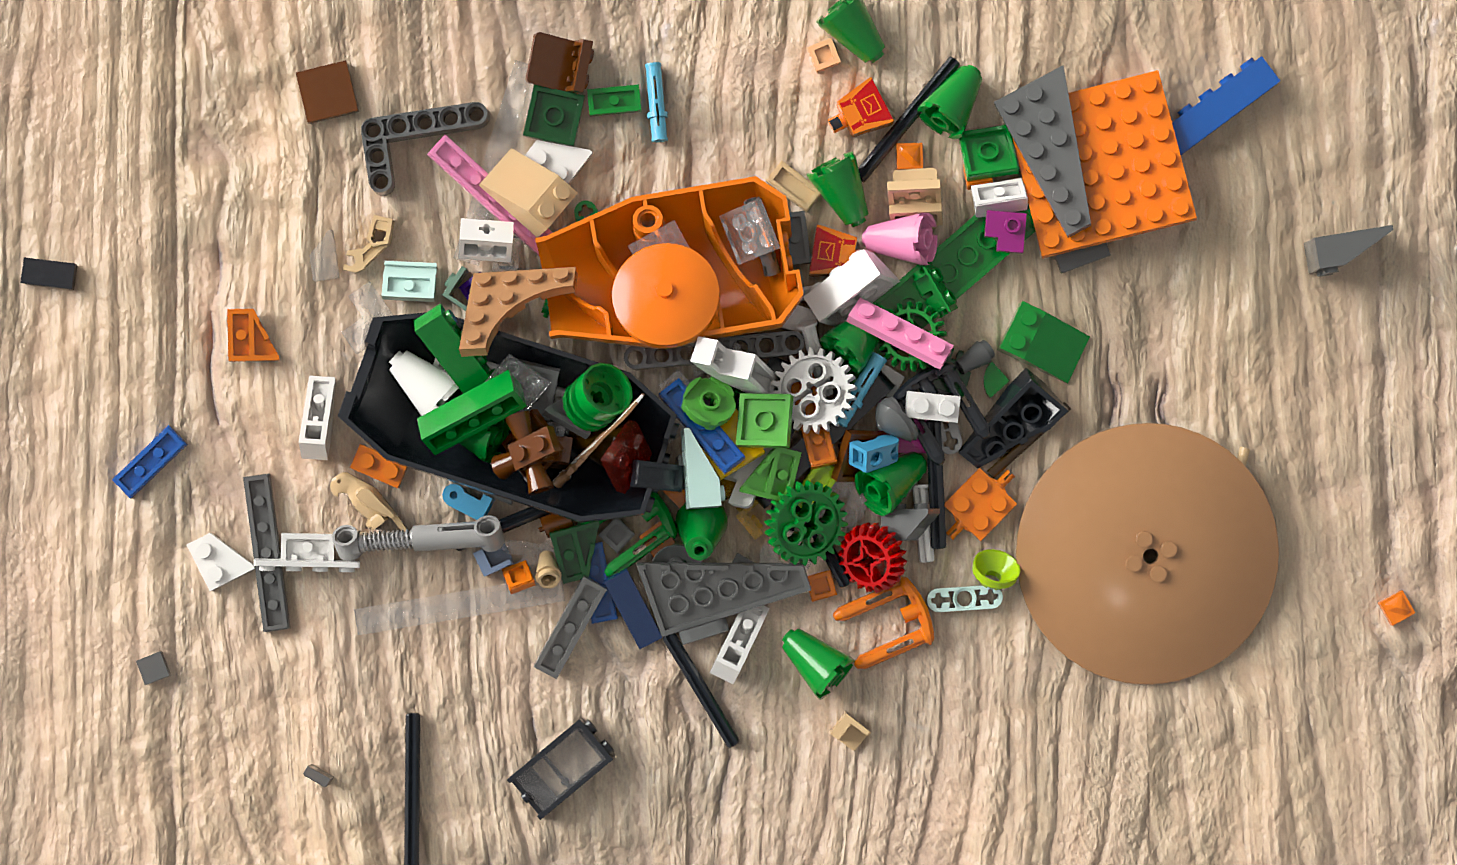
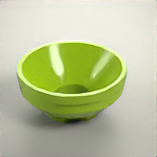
[972,549,1020,590]

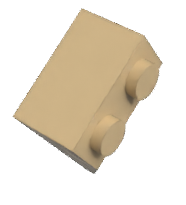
[479,148,578,237]

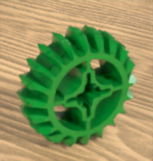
[878,301,948,372]

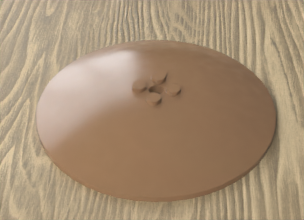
[1016,423,1279,684]

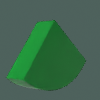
[983,362,1010,398]

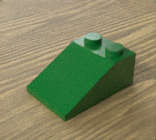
[997,301,1090,384]

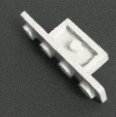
[254,533,360,572]

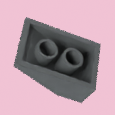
[1304,225,1393,277]

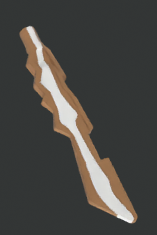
[553,393,644,488]

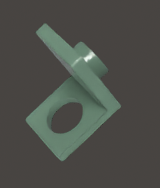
[442,266,469,311]

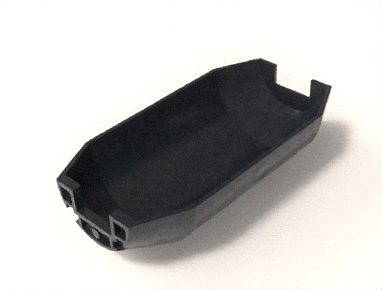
[338,312,680,523]

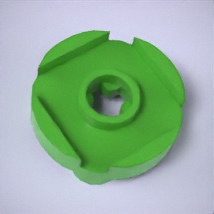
[682,376,736,430]

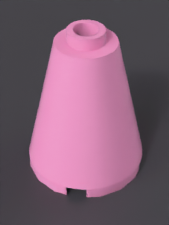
[862,213,938,265]

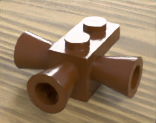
[491,411,561,495]

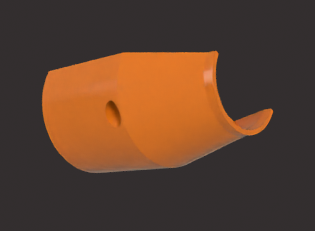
[535,176,804,349]

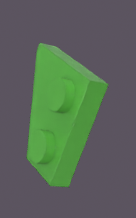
[739,448,802,501]

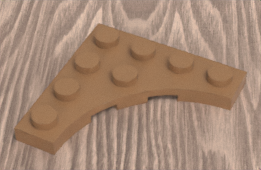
[459,267,578,357]

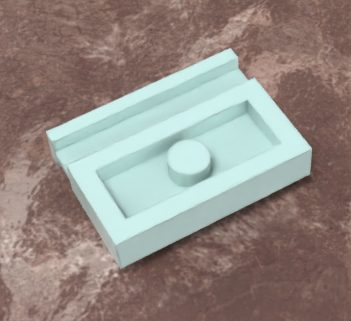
[381,261,438,302]

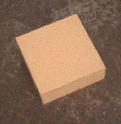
[807,38,841,73]

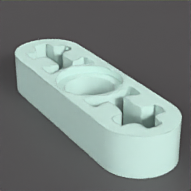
[926,585,1003,612]

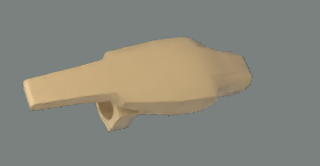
[330,472,407,532]

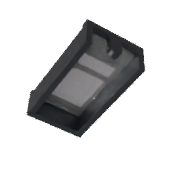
[507,718,614,820]

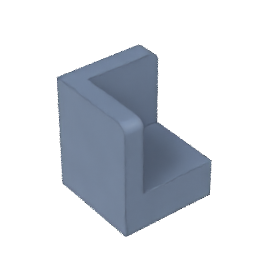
[473,542,514,577]

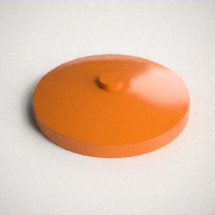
[612,243,720,348]

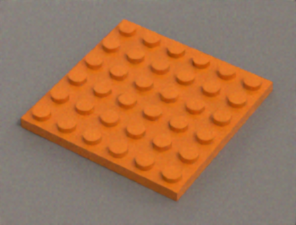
[1013,70,1197,259]

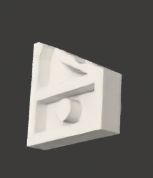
[525,140,593,184]
[187,533,255,591]

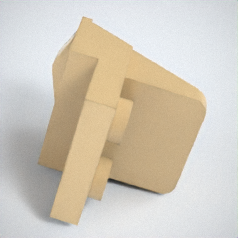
[887,168,943,231]

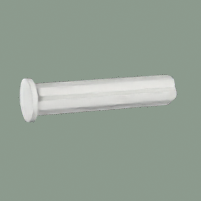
[797,320,833,396]
[912,484,934,563]

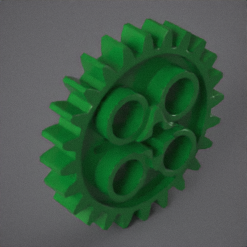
[764,480,848,566]

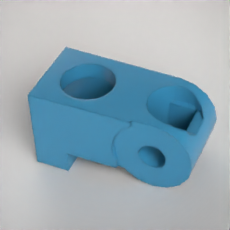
[849,435,899,473]
[442,484,496,520]

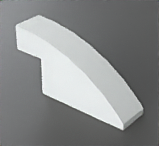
[691,336,779,394]

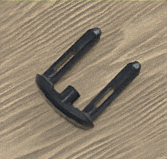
[893,362,990,466]

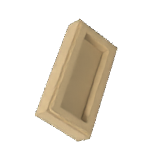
[766,160,821,213]

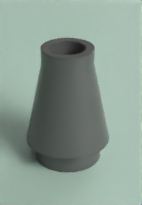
[955,340,995,375]

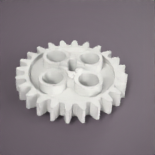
[771,348,857,434]

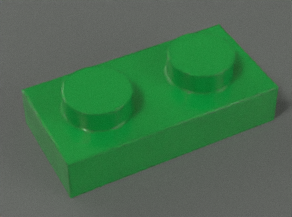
[587,84,642,117]

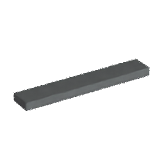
[243,473,291,632]

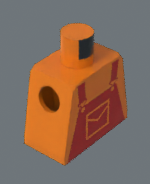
[828,77,894,137]
[809,225,871,277]

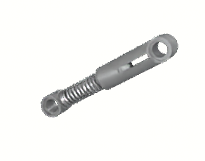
[332,515,505,561]

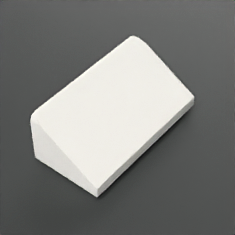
[971,178,1028,217]

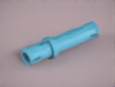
[645,62,668,143]
[837,352,887,428]

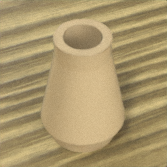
[535,551,562,589]

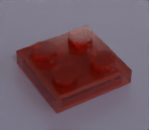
[601,420,652,494]

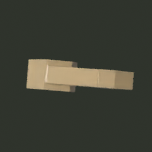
[343,215,395,273]

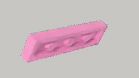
[846,298,954,370]

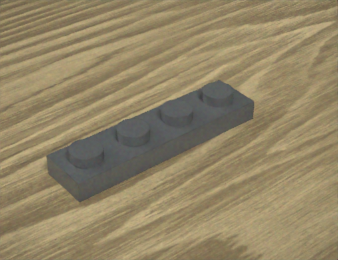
[534,575,607,679]

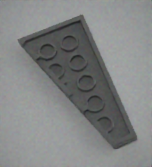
[994,65,1091,238]

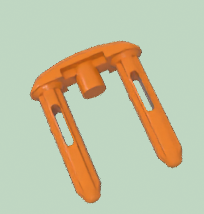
[833,576,934,669]

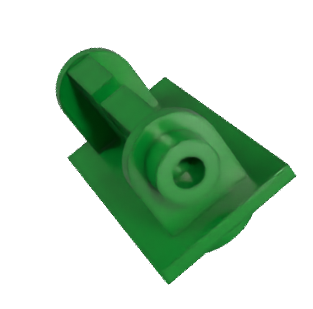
[913,263,958,319]

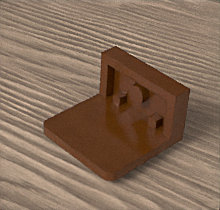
[525,32,594,94]

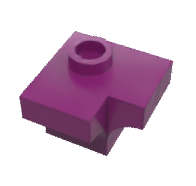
[984,210,1027,254]

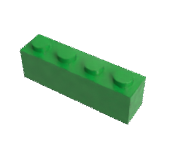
[414,303,499,394]
[417,370,527,455]

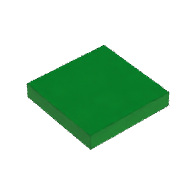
[959,125,1019,181]

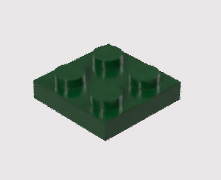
[523,85,585,147]

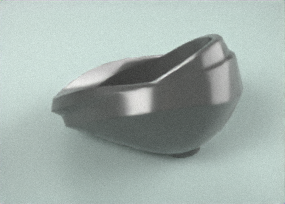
[875,397,918,442]

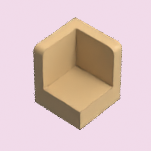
[829,712,871,751]

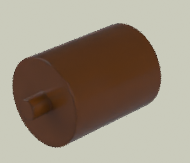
[538,513,574,538]

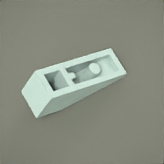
[680,428,725,509]

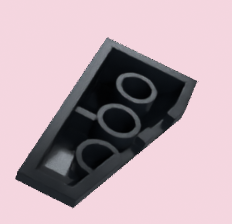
[958,368,1069,468]

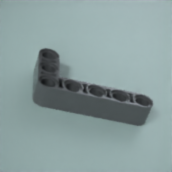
[361,102,490,196]

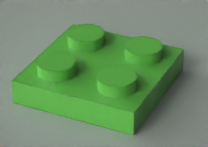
[736,393,794,448]

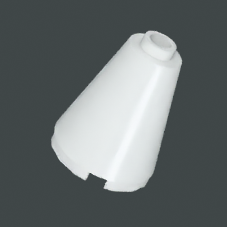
[389,351,459,416]

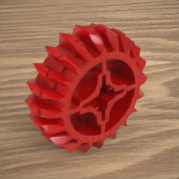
[838,522,908,593]

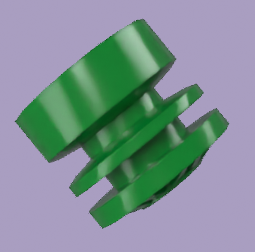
[563,363,632,432]

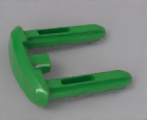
[577,493,678,577]

